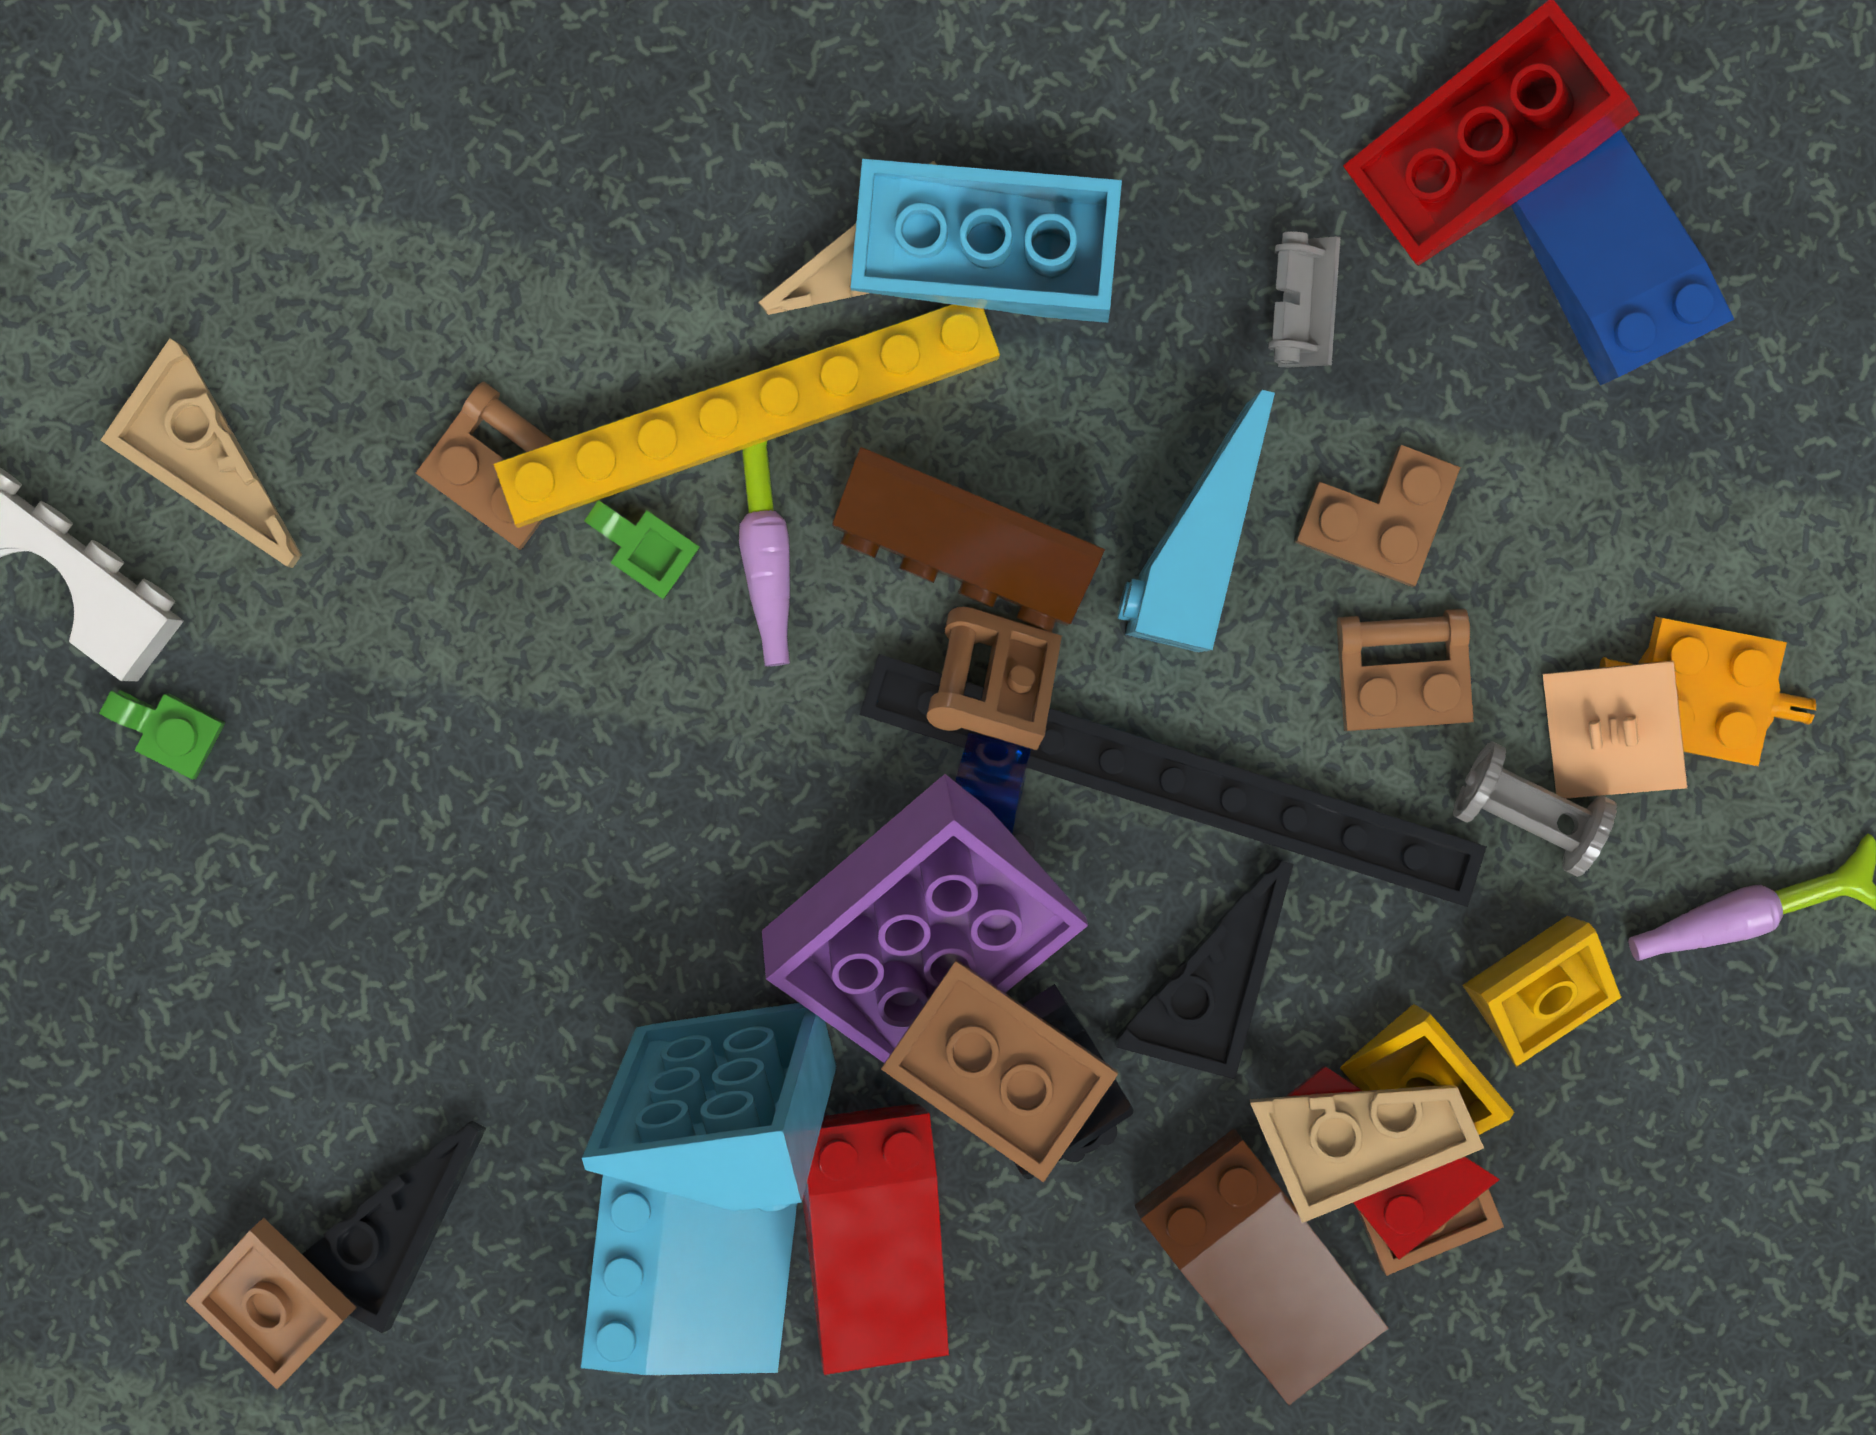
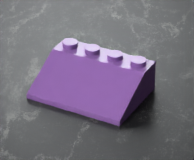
[762,774,1088,1063]

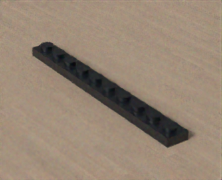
[859,654,1487,907]

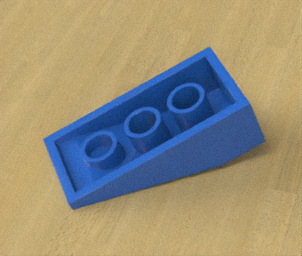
[1511,130,1734,386]

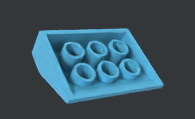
[582,1003,837,1212]
[581,1175,797,1375]

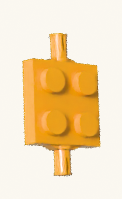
[1599,616,1816,766]

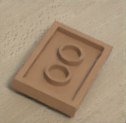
[881,959,1118,1182]

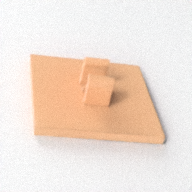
[1543,661,1688,799]

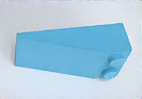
[850,159,1122,323]
[1117,390,1275,652]

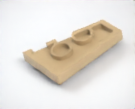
[1249,1084,1484,1223]

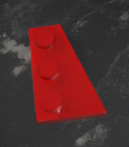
[1285,1066,1500,1260]

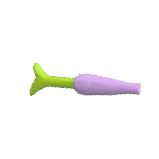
[739,441,790,666]
[1628,834,1876,961]

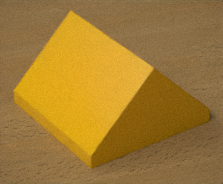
[1462,916,1621,1067]
[1340,1004,1515,1135]

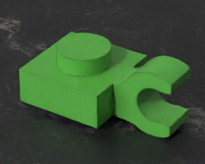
[584,500,701,600]
[99,690,226,780]

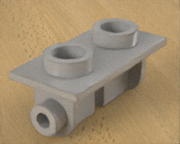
[1268,232,1341,368]

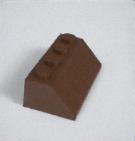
[832,447,1105,632]

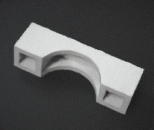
[0,468,184,681]

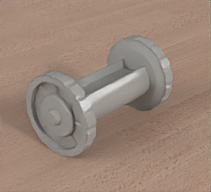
[1453,741,1617,877]

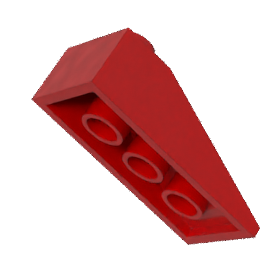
[1343,0,1640,266]
[802,1103,949,1375]

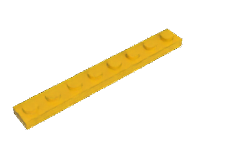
[493,305,1000,528]

